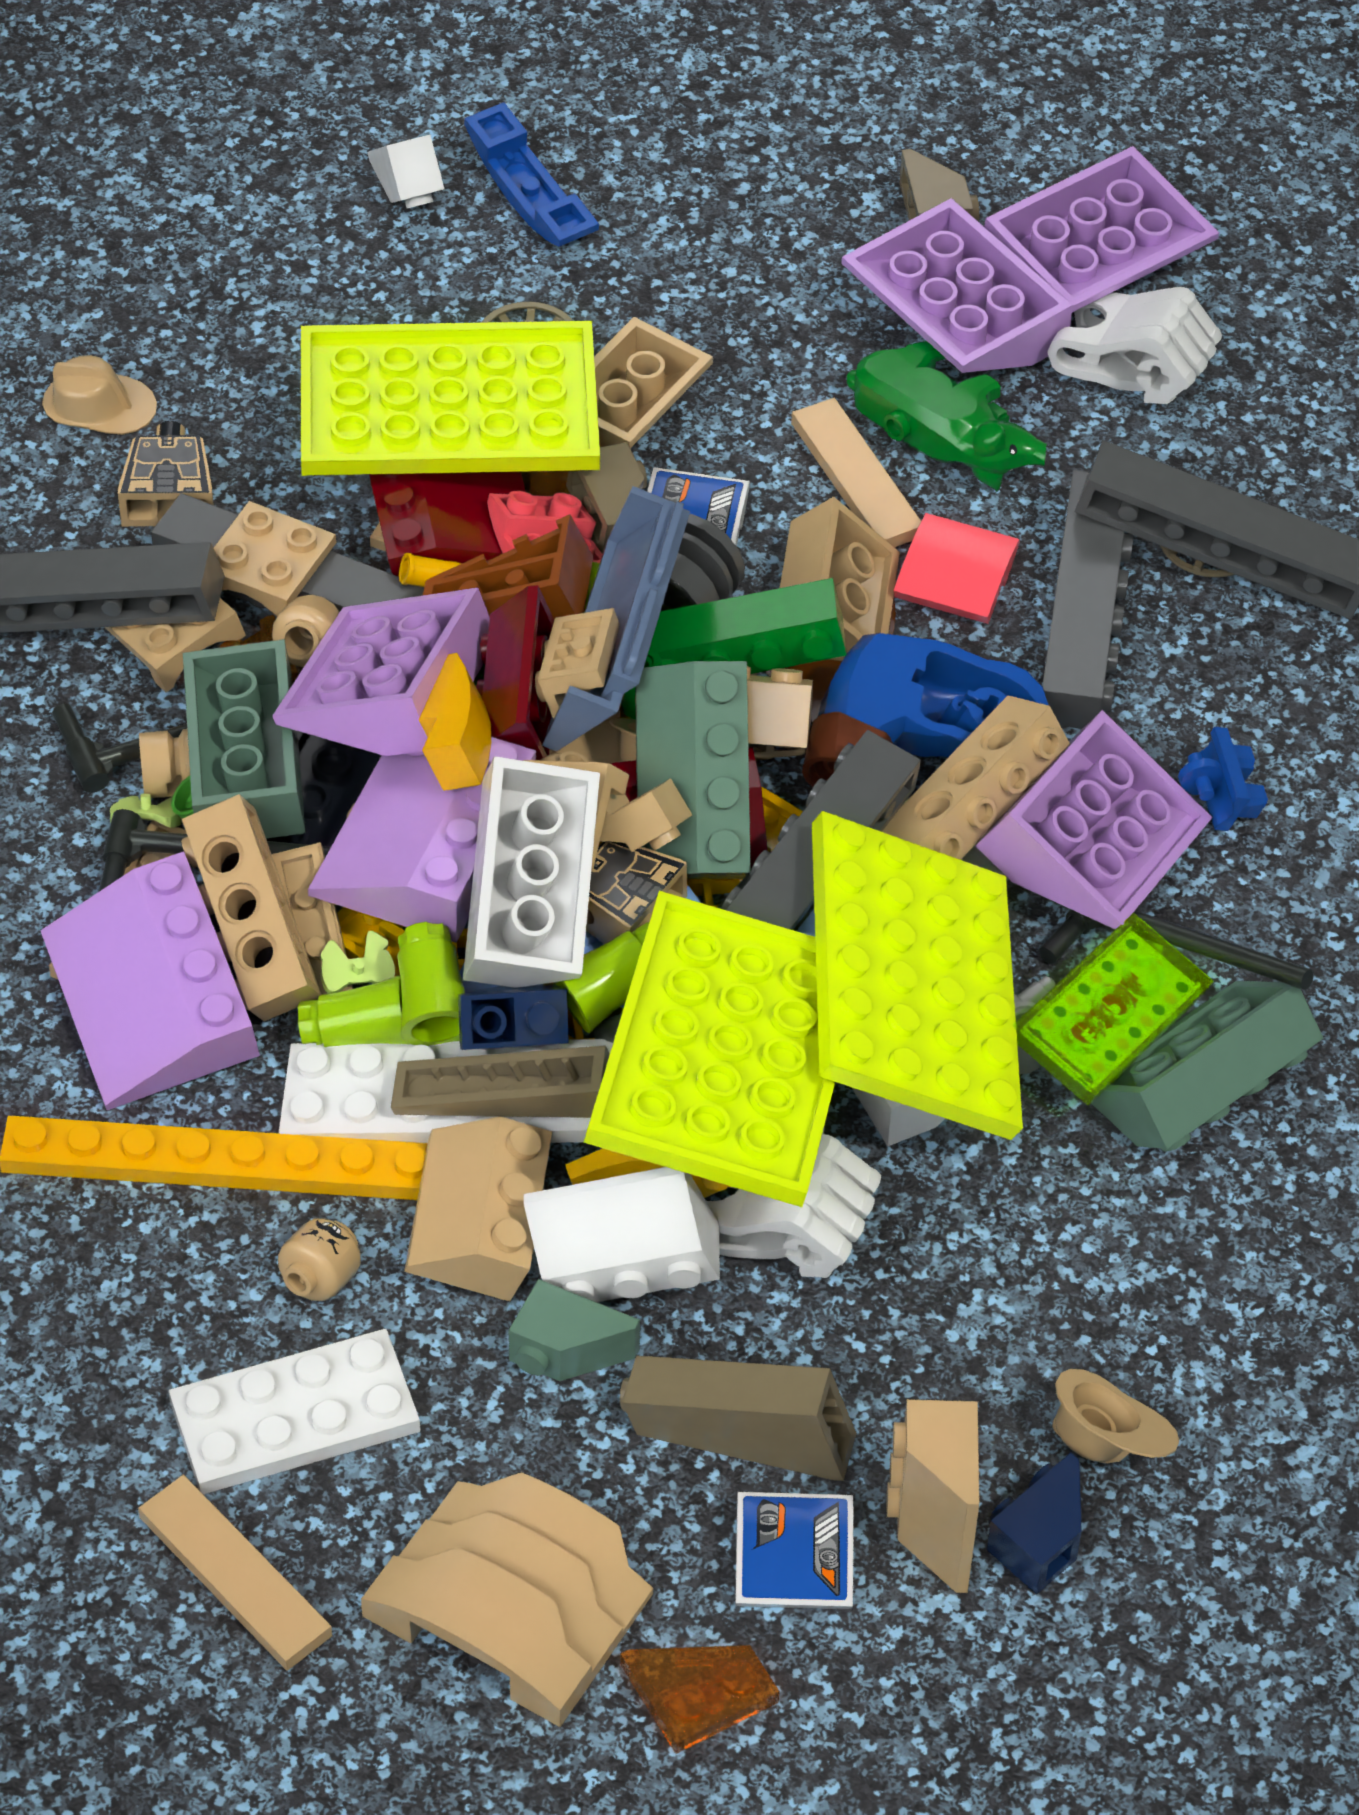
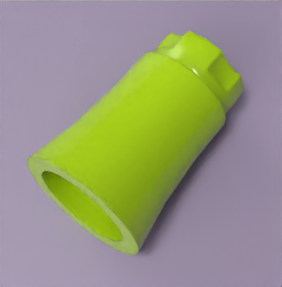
[397,922,465,1046]
[553,922,649,1033]
[298,975,409,1047]

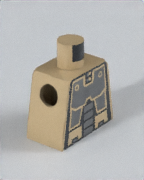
[118,421,214,527]
[586,841,687,944]

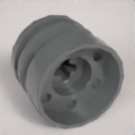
[660,514,745,612]

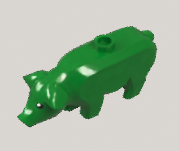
[846,341,1047,492]

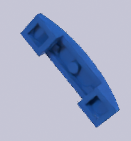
[464,102,599,247]

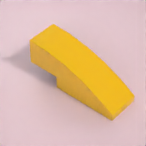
[419,653,492,791]

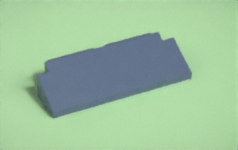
[542,486,690,751]

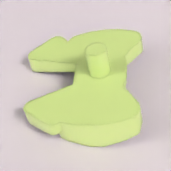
[110,794,182,828]
[320,930,395,994]

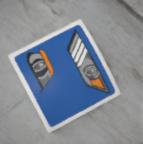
[647,467,750,546]
[735,1492,853,1609]

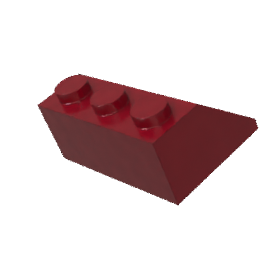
[476,585,554,760]

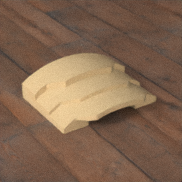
[361,1473,653,1727]

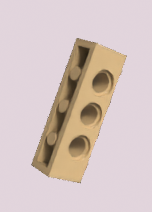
[882,695,1070,860]
[181,794,322,1022]

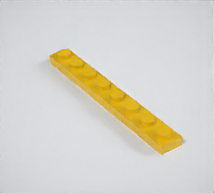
[0,1116,427,1200]

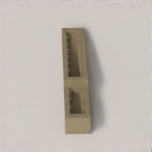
[391,1045,610,1118]

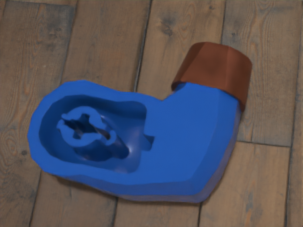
[802,633,1049,787]

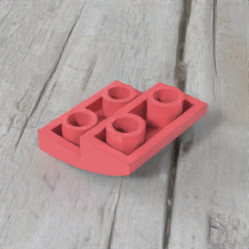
[487,491,603,563]
[893,513,1020,624]

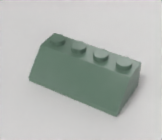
[183,639,305,838]
[635,661,750,879]
[1085,981,1324,1152]

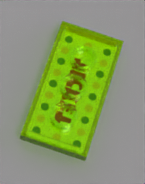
[1012,913,1214,1106]

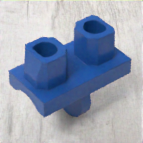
[1178,727,1268,831]

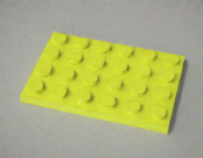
[301,321,600,476]
[812,811,1023,1140]
[583,891,835,1207]

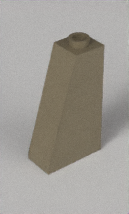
[620,1356,857,1481]

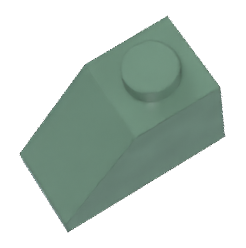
[508,1279,640,1381]

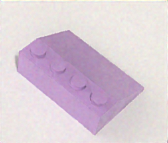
[984,146,1219,312]
[841,198,1073,373]
[272,588,490,756]
[976,710,1212,930]
[308,737,536,943]
[40,851,260,1110]

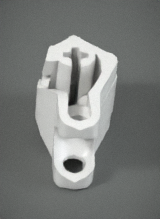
[1047,287,1222,404]
[706,1134,881,1278]

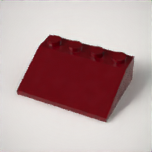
[369,471,526,577]

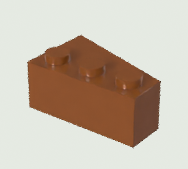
[423,514,593,620]

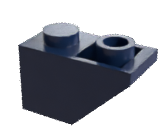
[458,983,569,1050]
[987,1452,1082,1594]

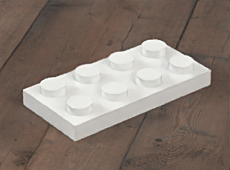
[169,1328,420,1494]

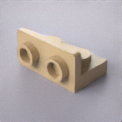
[535,608,620,719]

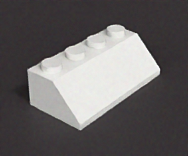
[463,756,600,988]

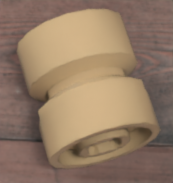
[139,729,190,798]

